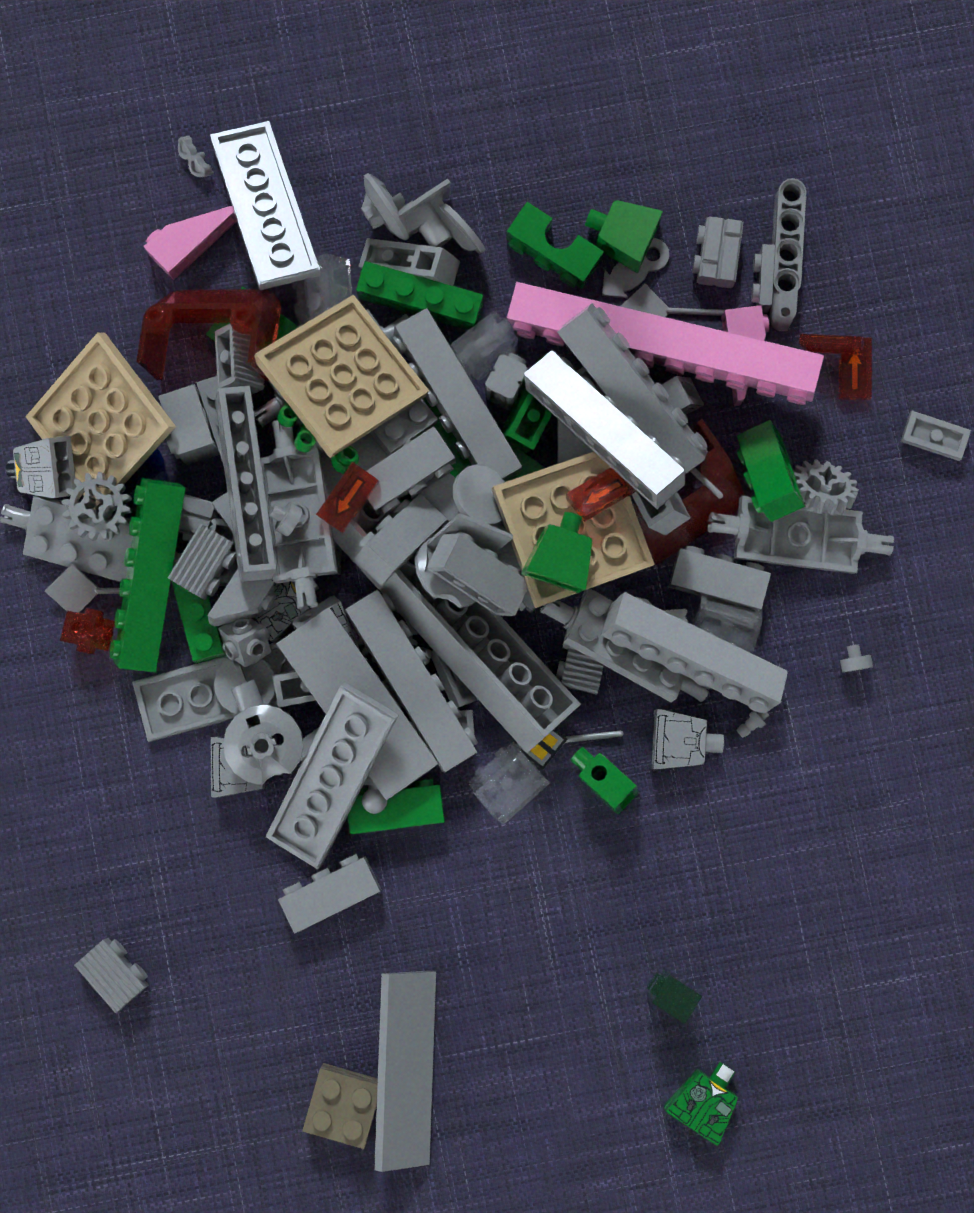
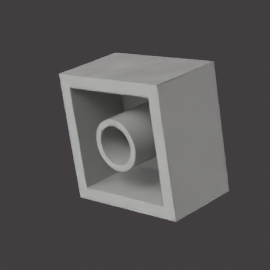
[159,384,220,465]

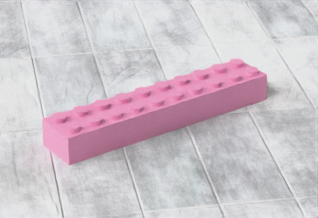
[507,282,824,405]

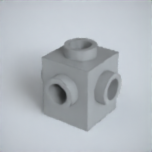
[218,618,271,668]

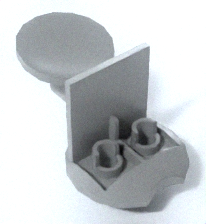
[361,173,486,254]
[415,464,513,608]
[214,658,303,785]

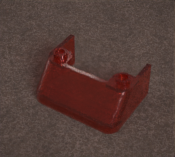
[136,289,281,381]
[632,419,745,566]

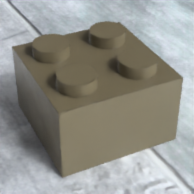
[302,1063,378,1149]

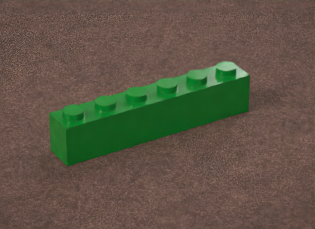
[110,478,185,672]

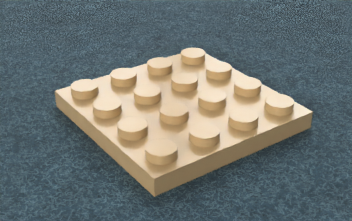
[253,295,429,458]
[26,332,176,510]
[491,452,655,608]

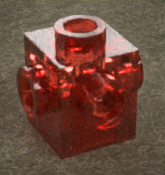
[60,608,115,655]

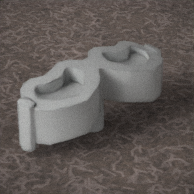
[178,136,214,177]

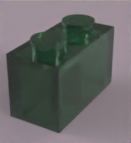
[646,969,702,1024]

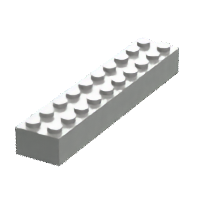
[328,490,581,753]

